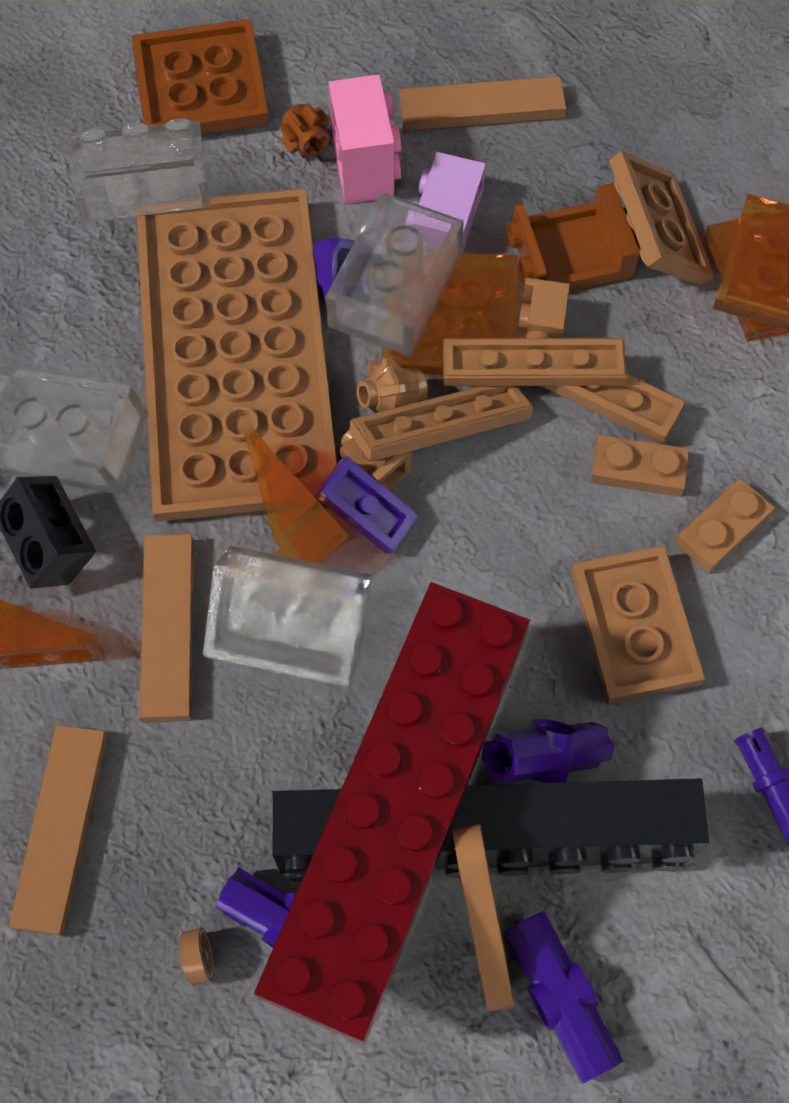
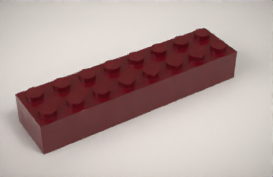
[254,582,530,1045]

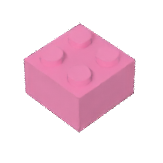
[328,74,401,205]

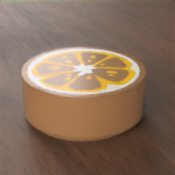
[179,927,214,985]

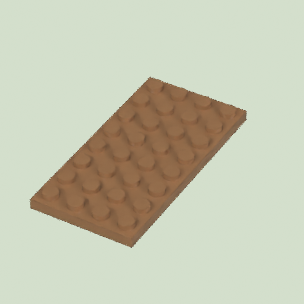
[136,188,337,522]

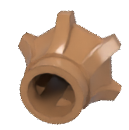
[357,357,428,413]

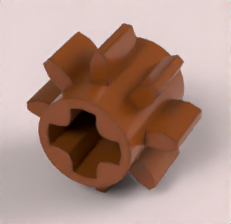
[279,103,332,157]

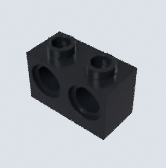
[0,476,97,589]

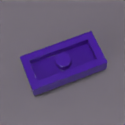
[315,457,418,554]

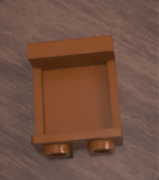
[507,183,640,292]

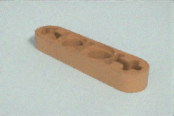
[453,824,515,1012]

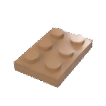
[609,150,714,286]
[570,546,705,704]

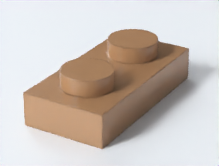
[590,435,689,497]
[674,477,775,574]

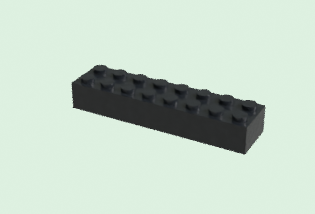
[272,778,710,882]

